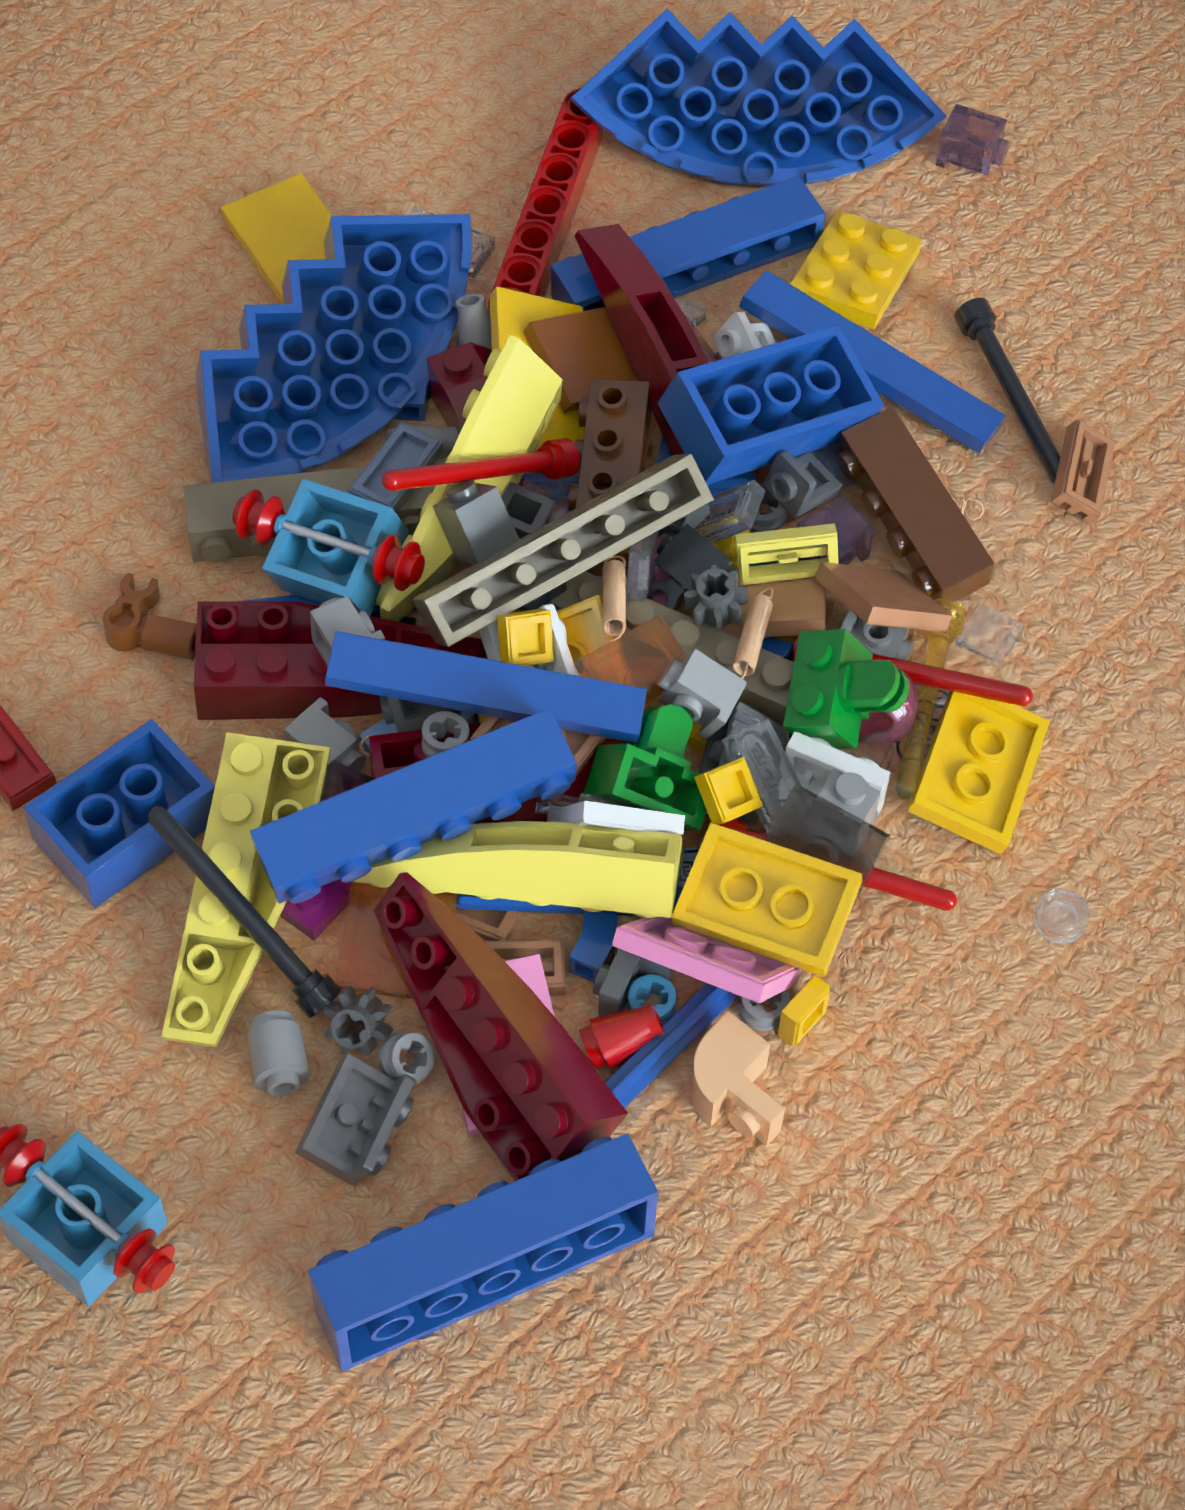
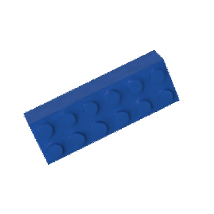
[308,1133,658,1372]

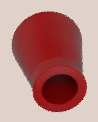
[579,1003,665,1069]

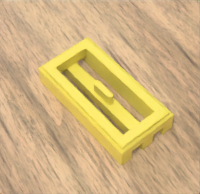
[735,523,838,586]

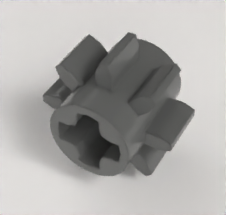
[684,564,748,631]
[323,986,393,1056]

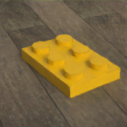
[790,210,922,330]
[907,691,1050,855]
[671,823,862,977]

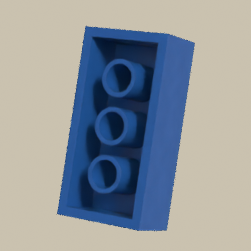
[657,324,884,485]

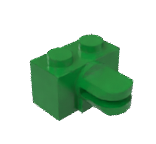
[783,629,909,749]
[583,704,707,830]

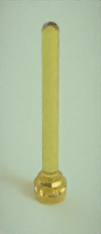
[895,598,966,799]

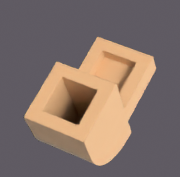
[691,1011,785,1146]

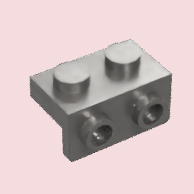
[295,1053,415,1185]

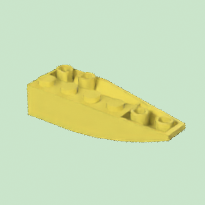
[376,334,563,622]
[161,732,331,1047]
[354,821,684,918]

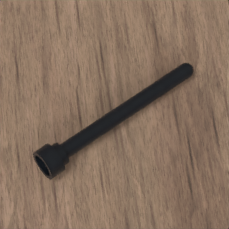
[954,298,1061,485]
[148,806,342,1018]

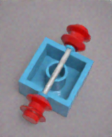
[232,479,425,616]
[0,1123,175,1308]

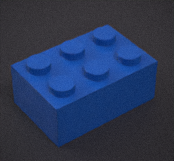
[23,719,215,908]

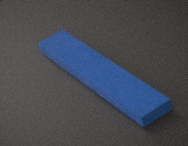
[739,270,1006,454]
[325,631,647,743]

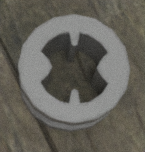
[422,711,469,757]
[739,990,790,1031]
[379,1033,435,1082]

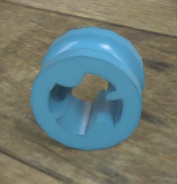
[627,974,676,1024]

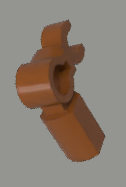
[103,573,197,660]

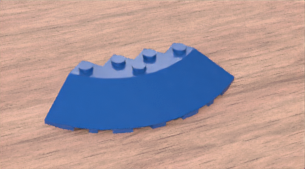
[570,9,947,187]
[196,214,472,483]

